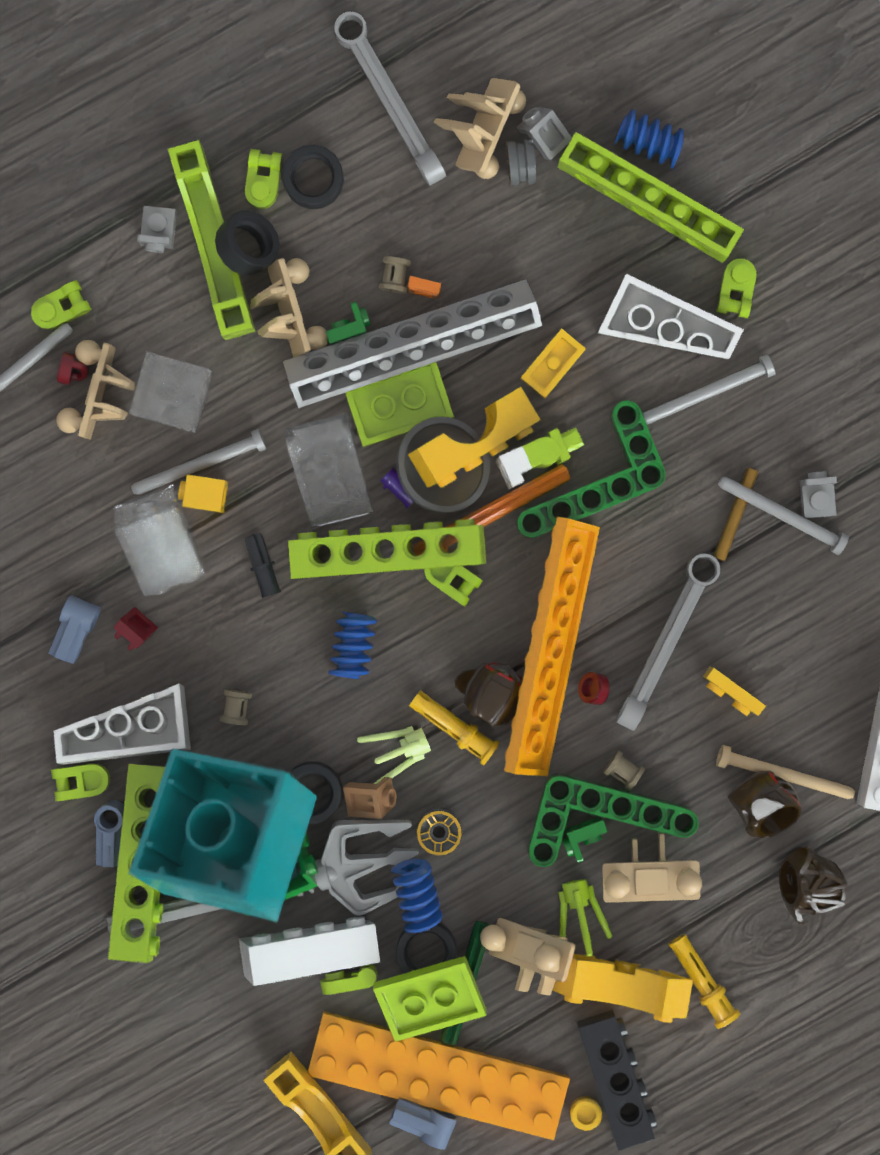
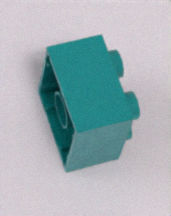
[129,748,317,922]

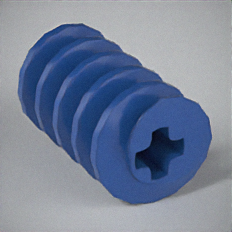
[613,109,684,169]
[328,611,377,679]
[391,859,443,933]

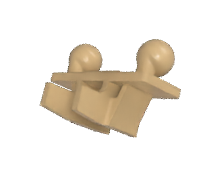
[434,78,526,179]
[250,258,329,357]
[56,340,135,440]
[602,832,702,903]
[480,918,575,995]

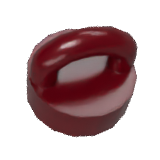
[57,352,89,385]
[578,672,610,705]

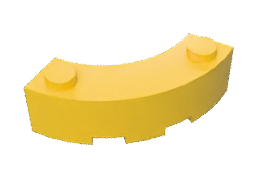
[552,954,693,1023]

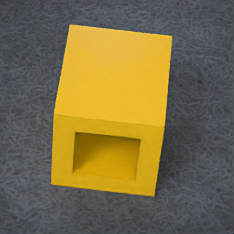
[178,475,228,513]

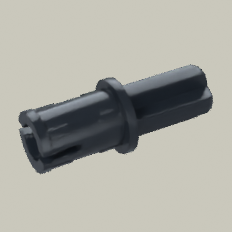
[245,533,281,598]

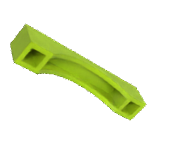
[168,140,256,340]

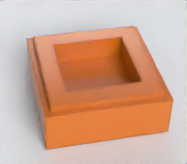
[407,276,441,300]

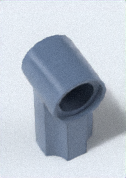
[48,595,101,664]
[94,800,124,867]
[389,1097,458,1149]

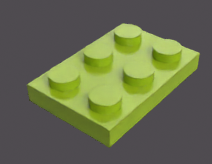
[345,362,454,447]
[373,956,486,1042]

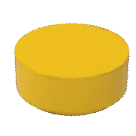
[570,1096,602,1131]

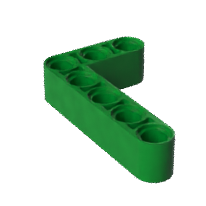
[516,400,666,538]
[528,773,699,867]

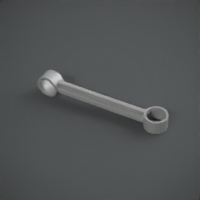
[334,11,446,186]
[616,554,720,731]

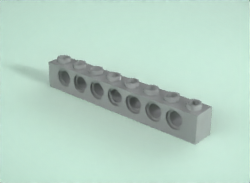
[283,279,542,408]

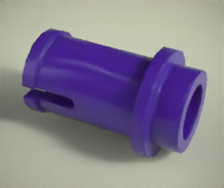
[380,467,414,508]

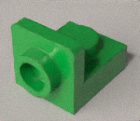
[326,301,371,345]
[562,816,607,863]

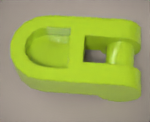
[245,149,283,210]
[716,259,756,319]
[31,280,92,330]
[424,566,483,607]
[51,763,110,801]
[320,964,377,995]

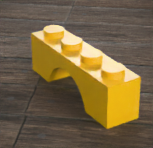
[408,387,540,488]
[263,1051,372,1155]

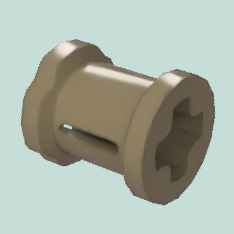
[378,256,411,294]
[220,689,252,725]
[603,750,645,792]

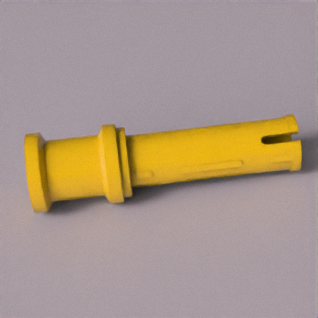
[409,690,500,766]
[668,934,741,1029]

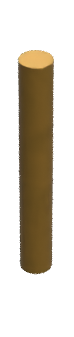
[713,468,759,561]

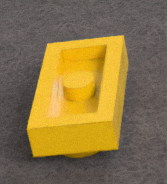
[520,328,586,399]
[702,667,766,716]

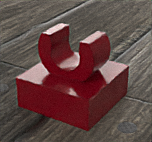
[113,607,158,651]

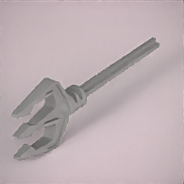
[107,820,419,932]

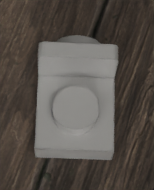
[517,107,572,160]
[137,206,177,253]
[799,471,837,518]

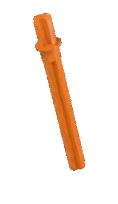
[412,464,570,556]

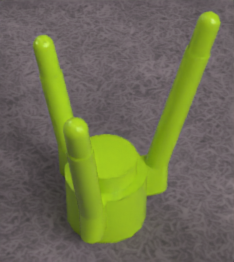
[558,879,612,957]

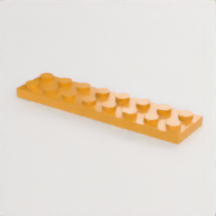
[504,516,600,776]
[308,1011,570,1140]

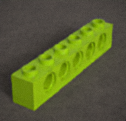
[557,132,744,263]
[288,519,487,579]
[108,764,166,963]

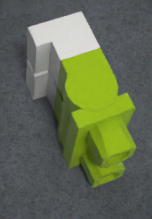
[496,427,584,489]

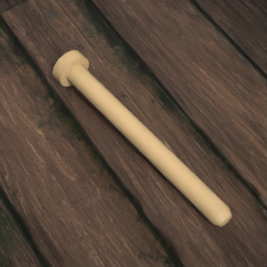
[716,745,855,799]

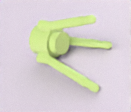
[357,726,431,784]

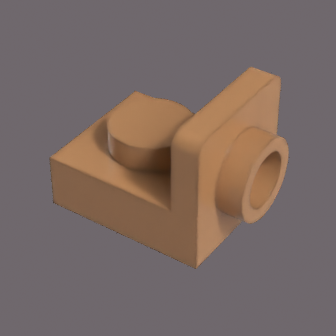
[343,777,397,819]

